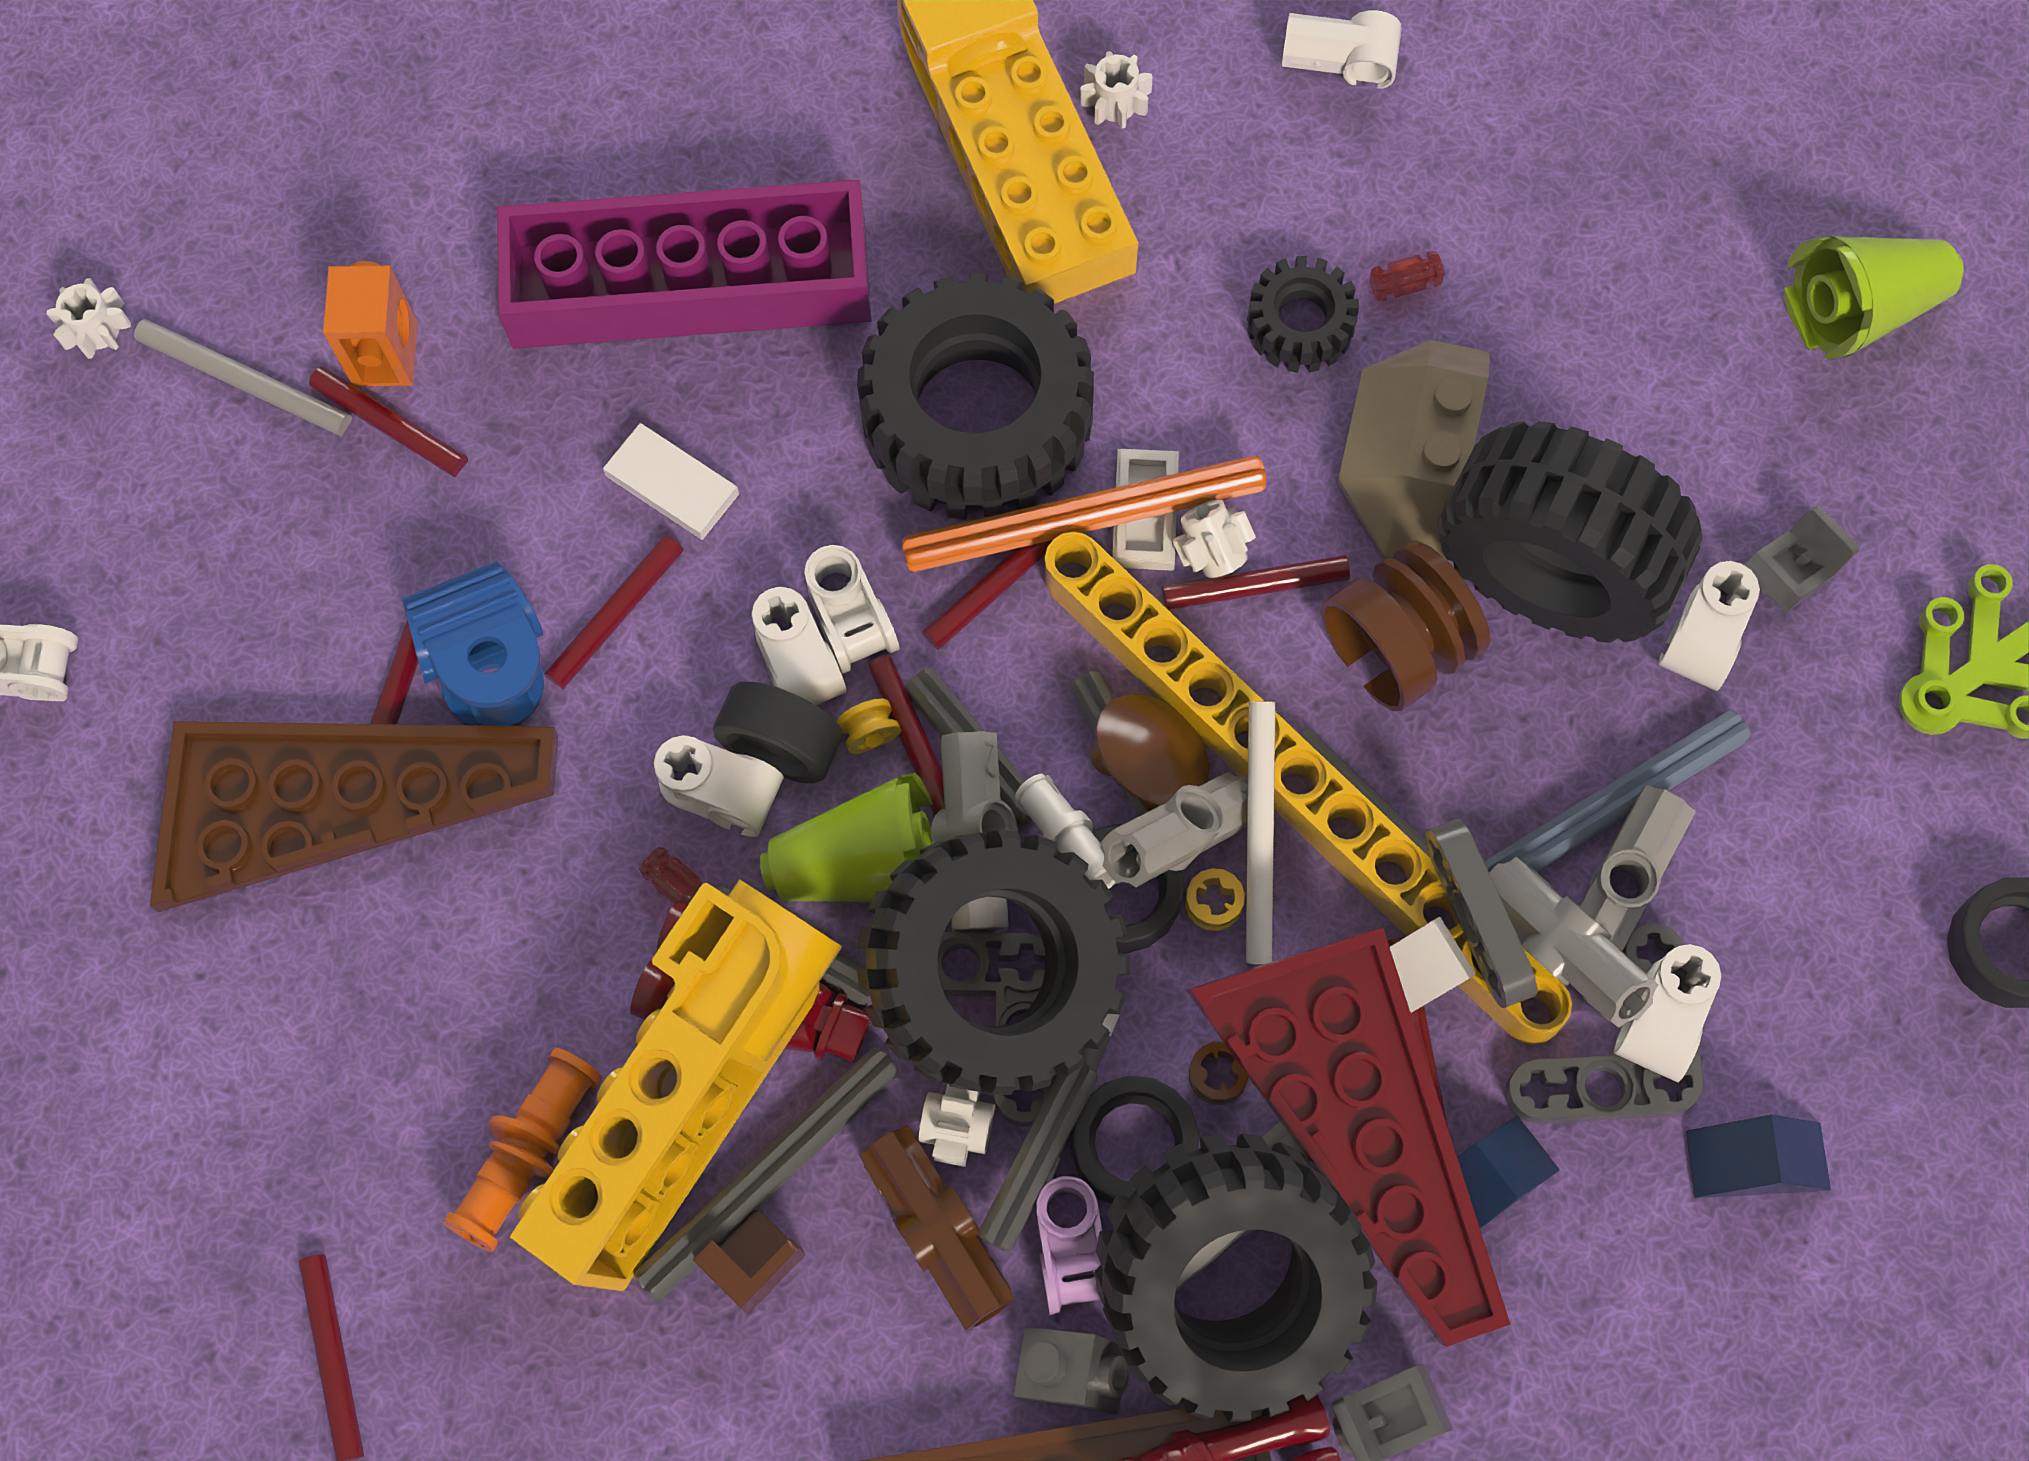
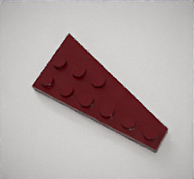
[1186,928,1511,1347]

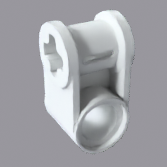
[804,545,900,674]
[1658,561,1760,691]
[752,587,847,705]
[0,624,78,702]
[654,735,784,837]
[1614,944,1721,1082]

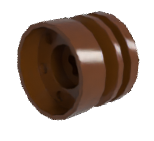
[1320,541,1491,711]

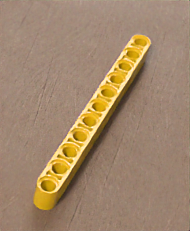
[1045,532,1572,1046]

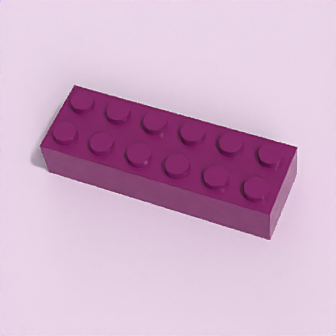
[497,179,872,349]

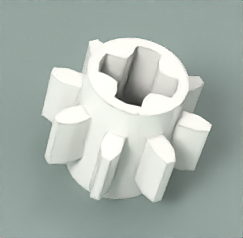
[1080,51,1152,129]
[47,278,131,359]
[1172,500,1256,578]
[919,1084,995,1167]

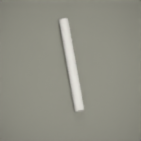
[1246,701,1275,964]

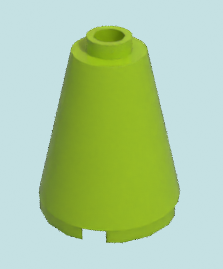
[1784,236,1964,360]
[760,773,932,903]

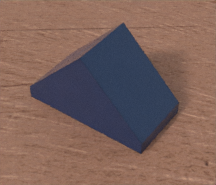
[1686,1114,1831,1198]
[1457,1116,1560,1229]

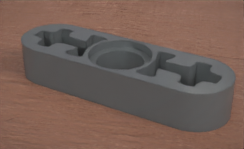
[1425,818,1537,1008]

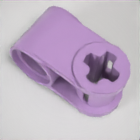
[1036,1176,1102,1315]

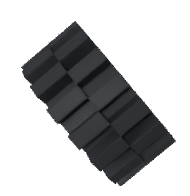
[1247,256,1359,373]

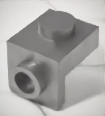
[1744,506,1859,613]
[1014,1327,1129,1415]
[1332,1363,1453,1461]

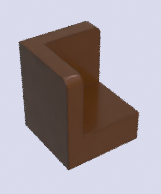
[693,1211,805,1315]

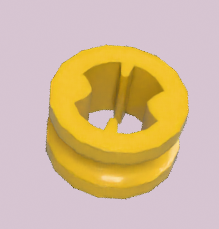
[836,698,901,754]
[1185,868,1245,931]

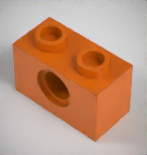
[323,261,418,387]

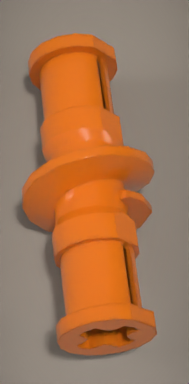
[442,1047,602,1252]

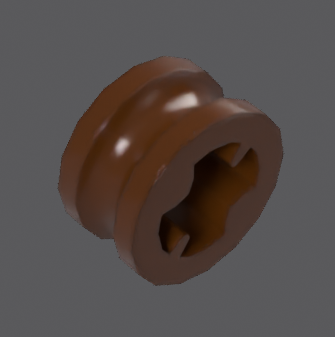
[1189,1041,1249,1105]

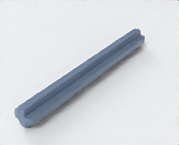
[1484,711,1751,873]

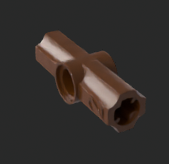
[859,1125,1016,1333]

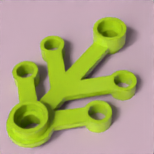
[1899,564,2029,739]

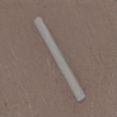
[134,319,352,437]

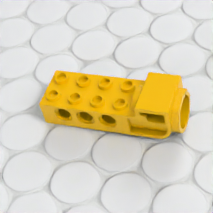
[897,0,1139,304]
[510,879,842,1292]

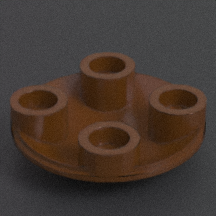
[1089,694,1209,811]

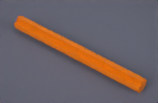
[902,455,1267,572]

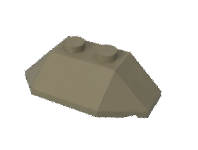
[1337,340,1490,561]

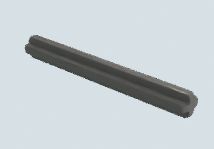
[634,1047,898,1301]

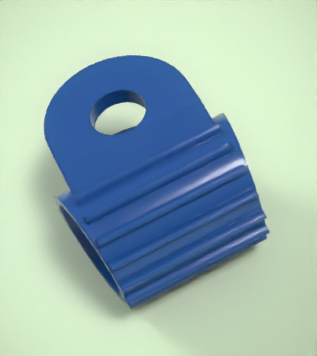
[401,560,544,726]

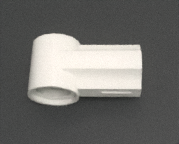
[1282,10,1402,89]

